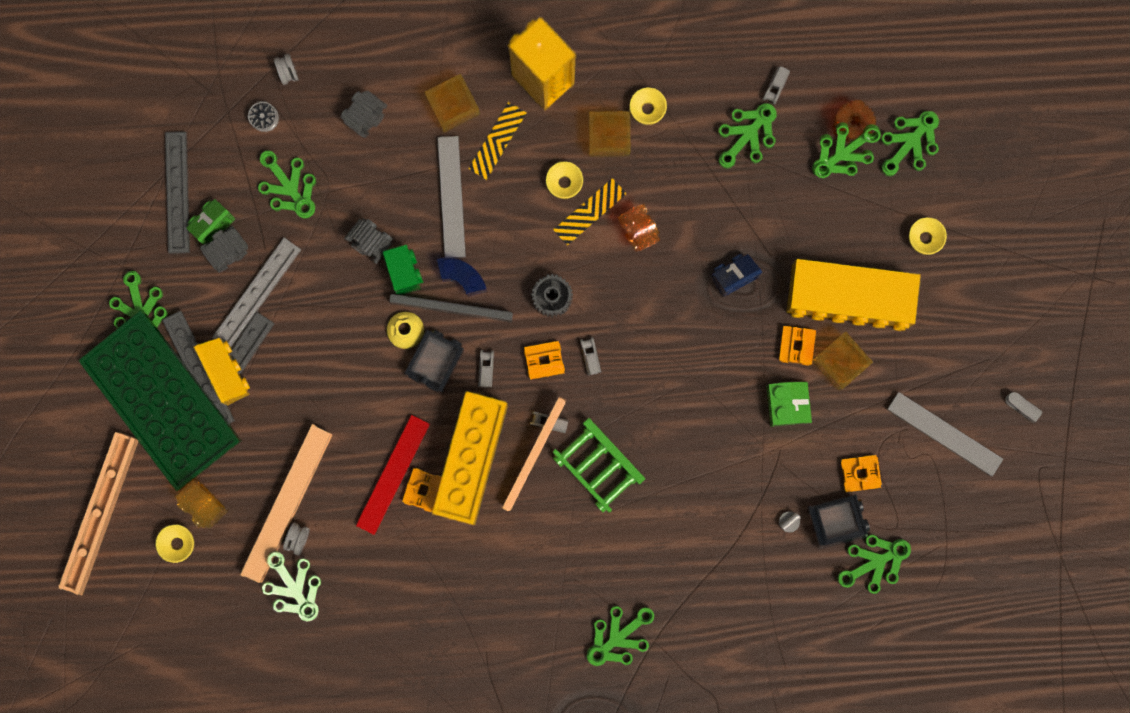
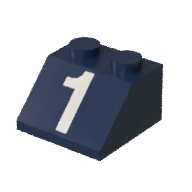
[711,254,762,297]

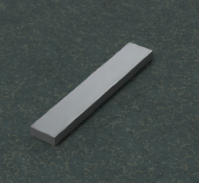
[438,136,466,259]
[213,238,301,348]
[887,392,1003,477]

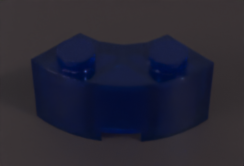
[437,258,487,297]

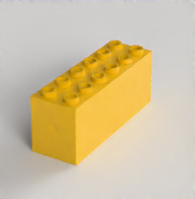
[509,18,575,111]
[787,259,920,331]
[432,392,508,525]

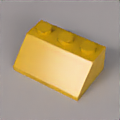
[194,338,250,405]

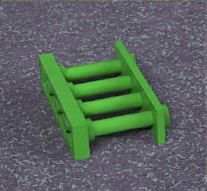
[553,418,645,513]

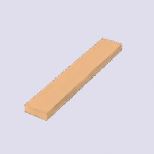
[503,396,566,511]

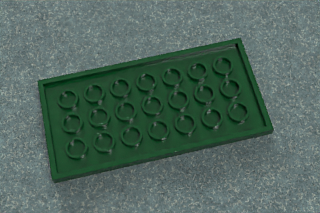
[79,310,242,492]

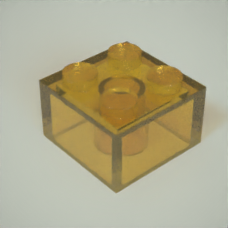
[424,74,480,133]
[589,111,631,157]
[812,331,873,391]
[175,480,228,528]

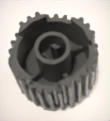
[340,90,388,138]
[344,218,392,264]
[200,226,248,273]
[532,274,573,318]

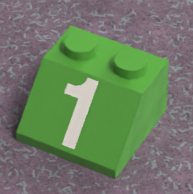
[186,199,235,245]
[766,382,812,427]

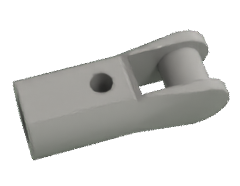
[763,66,790,105]
[580,337,601,376]
[478,350,494,388]
[1005,392,1042,423]
[530,412,569,433]

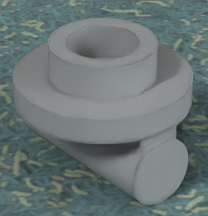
[779,512,801,532]

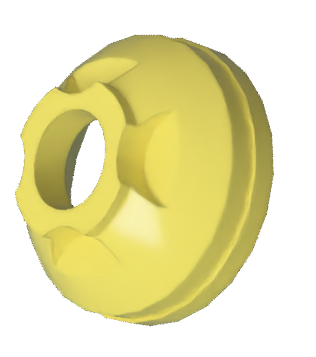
[630,88,667,125]
[546,162,583,199]
[909,217,947,255]
[387,312,424,349]
[156,525,194,563]

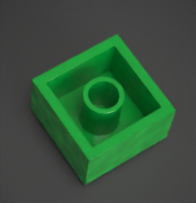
[383,244,423,295]

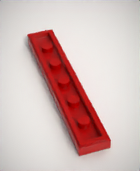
[356,415,430,535]

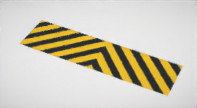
[469,102,526,180]
[554,178,626,246]

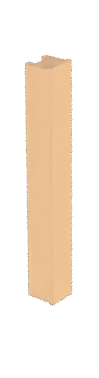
[241,424,333,583]
[59,432,138,595]

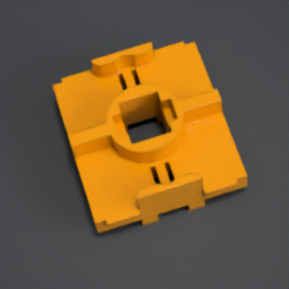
[779,326,816,366]
[524,341,565,380]
[841,455,882,492]
[402,468,442,512]

